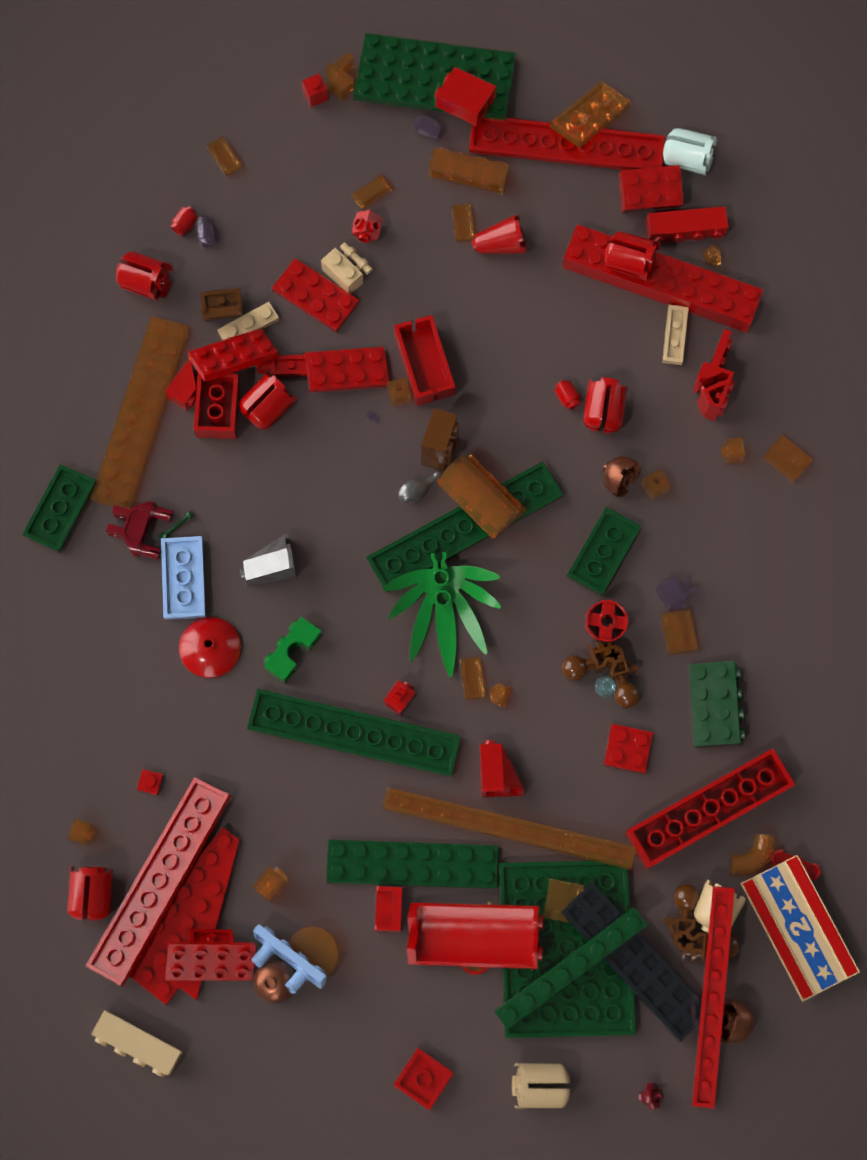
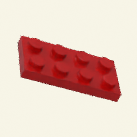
[272,258,359,333]
[188,328,278,382]
[305,347,389,393]

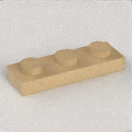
[217,302,279,340]
[662,305,688,365]

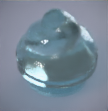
[595,677,616,698]

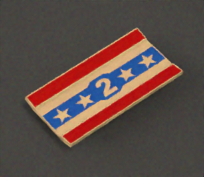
[740,855,860,1002]

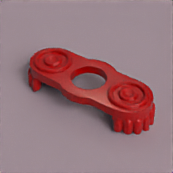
[771,850,821,881]

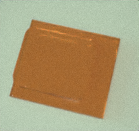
[543,879,584,923]

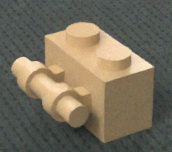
[321,242,373,294]

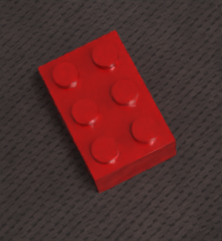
[618,165,683,213]
[194,372,240,439]

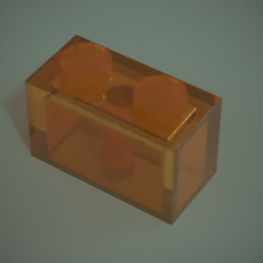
[253,867,288,904]

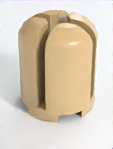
[512,1063,570,1109]

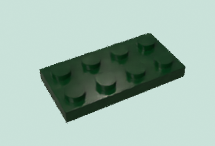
[22,464,97,553]
[566,507,641,596]

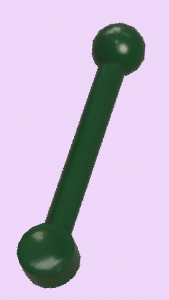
[159,511,194,541]

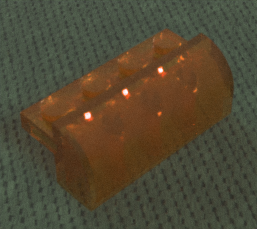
[437,454,526,539]

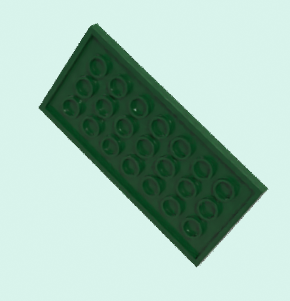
[353,33,516,121]

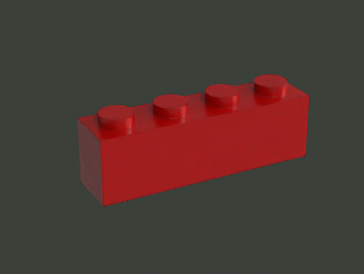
[646,206,729,244]

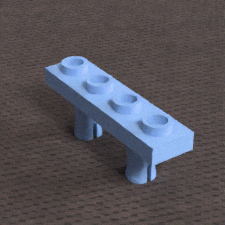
[252,924,326,994]

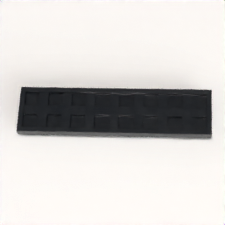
[560,882,702,1042]

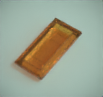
[206,136,242,176]
[351,174,393,210]
[451,203,475,242]
[459,657,486,700]

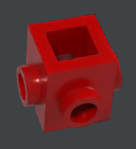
[351,210,383,243]

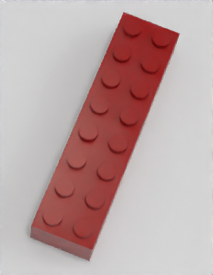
[625,748,795,870]

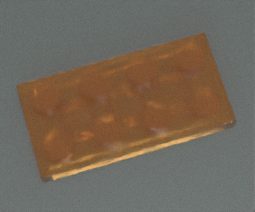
[550,81,630,148]

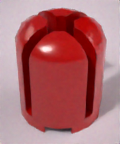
[604,231,660,281]
[116,251,173,301]
[239,371,297,430]
[583,377,628,434]
[584,600,628,642]
[67,866,113,921]

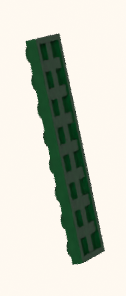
[326,840,498,889]

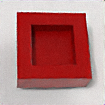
[136,769,164,796]

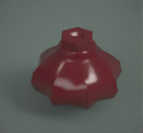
[638,1082,663,1110]

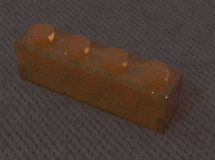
[428,147,509,195]

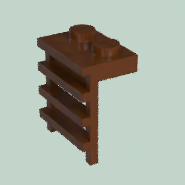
[200,288,243,321]

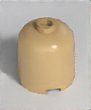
[694,880,746,933]

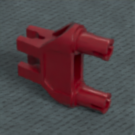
[106,501,174,561]

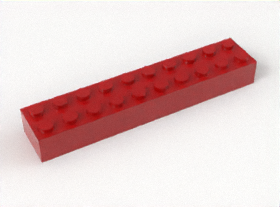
[562,224,763,333]

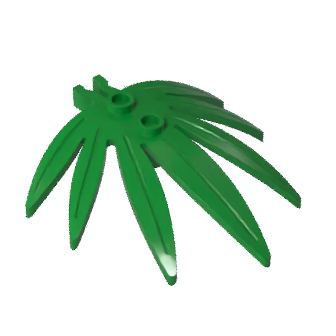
[382,552,501,677]

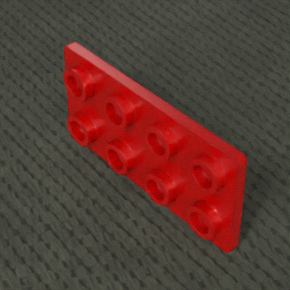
[165,929,256,981]

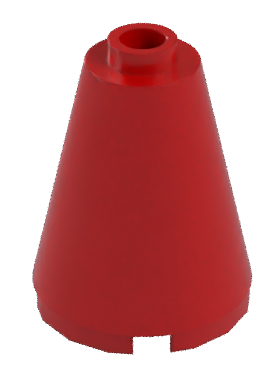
[472,215,527,254]

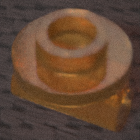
[490,684,512,708]

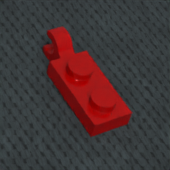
[257,355,307,377]

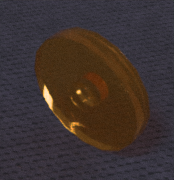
[288,926,340,981]

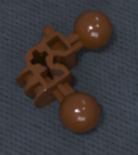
[561,641,640,708]
[664,884,740,964]

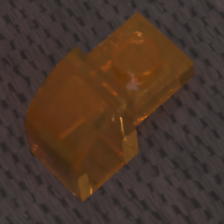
[326,52,355,101]

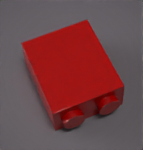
[434,67,496,126]

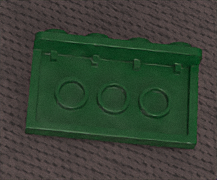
[689,661,746,748]

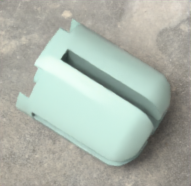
[663,128,717,175]

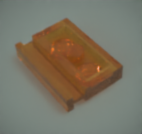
[762,435,813,483]
[660,609,698,655]

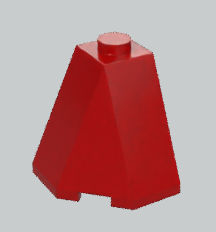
[479,740,524,797]

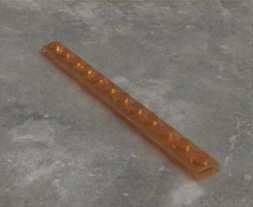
[382,788,636,869]

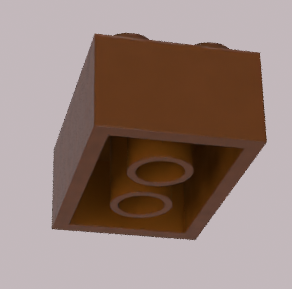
[421,408,460,471]

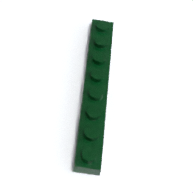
[494,907,647,1029]

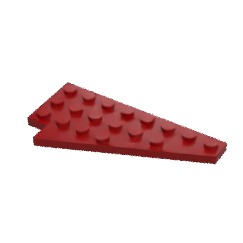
[129,827,240,1005]

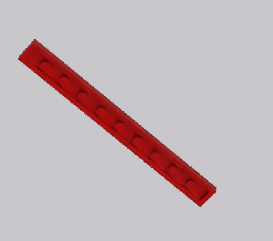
[692,886,735,1109]

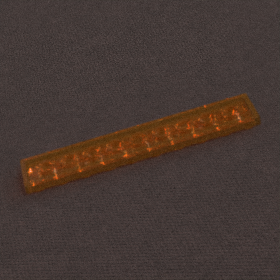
[90,316,190,509]

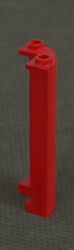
[407,903,543,969]

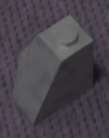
[240,534,296,586]

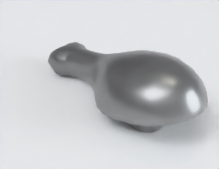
[398,471,443,503]

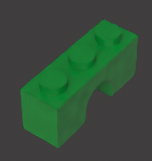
[264,617,322,684]

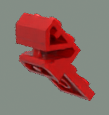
[693,329,735,421]

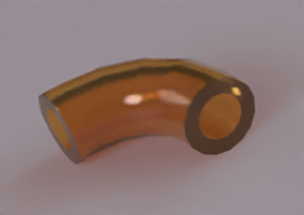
[729,834,775,876]

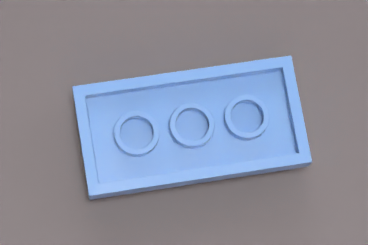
[161,536,206,620]

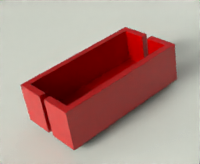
[394,315,455,406]

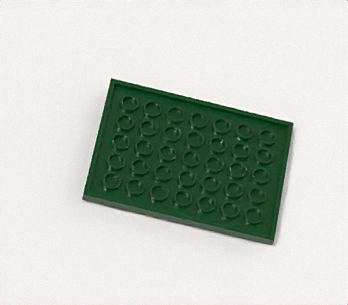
[499,860,636,1038]

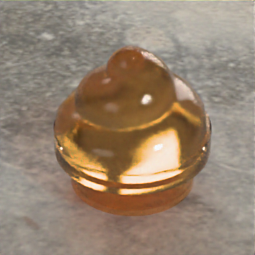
[702,245,721,265]

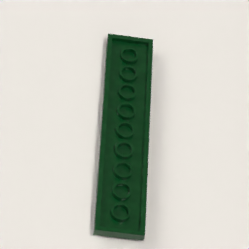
[366,461,563,593]
[247,689,461,777]

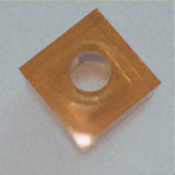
[387,378,411,406]
[721,437,745,464]
[642,469,671,500]
[67,818,95,846]

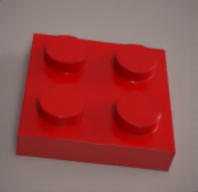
[603,724,653,774]
[393,1048,453,1110]

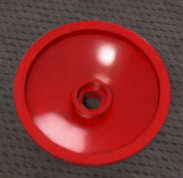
[179,617,241,678]

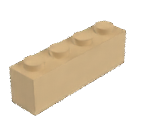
[91,1010,183,1078]

